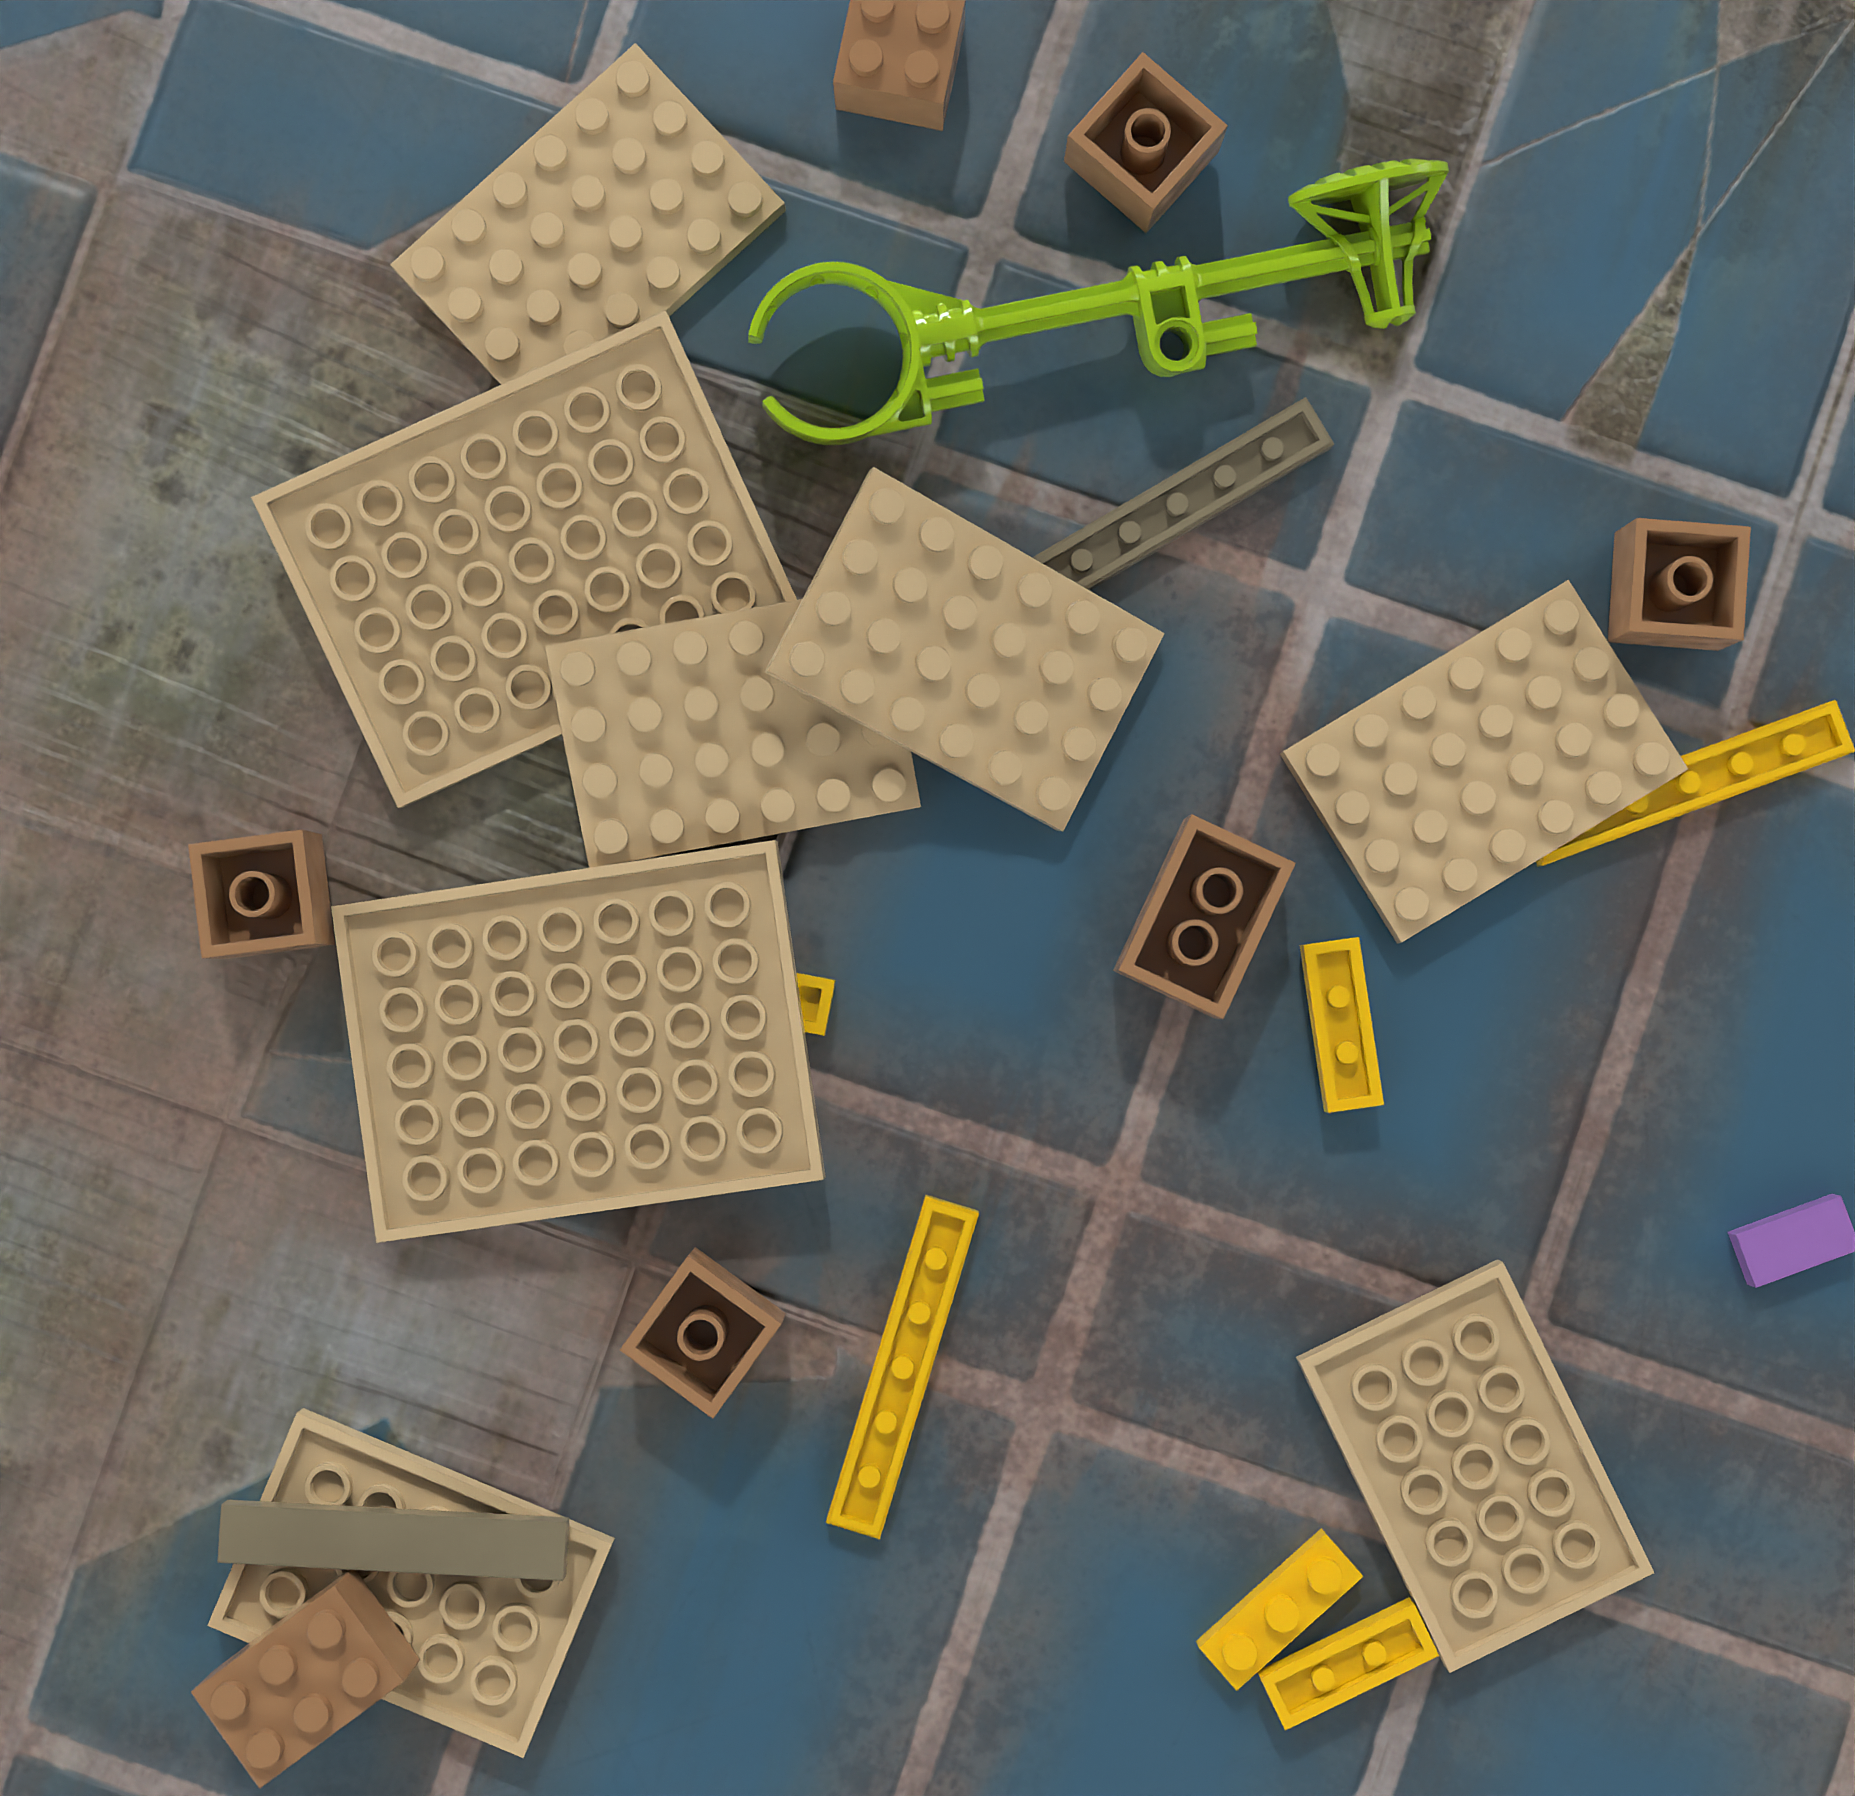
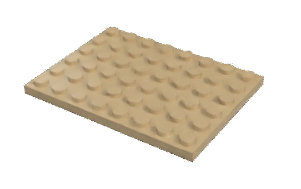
[251,311,797,808]
[331,840,826,1243]

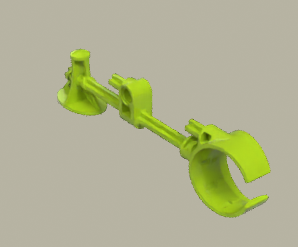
[748,159,1449,445]

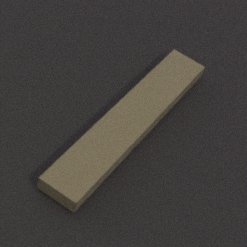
[1032,397,1334,590]
[217,1500,570,1581]

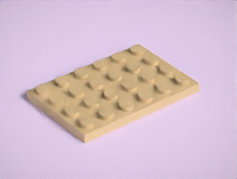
[390,43,786,385]
[765,467,1165,831]
[1280,580,1688,944]
[545,599,921,868]
[1296,1260,1654,1673]
[207,1408,615,1758]

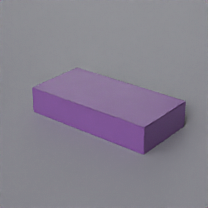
[1728,1194,1855,1288]

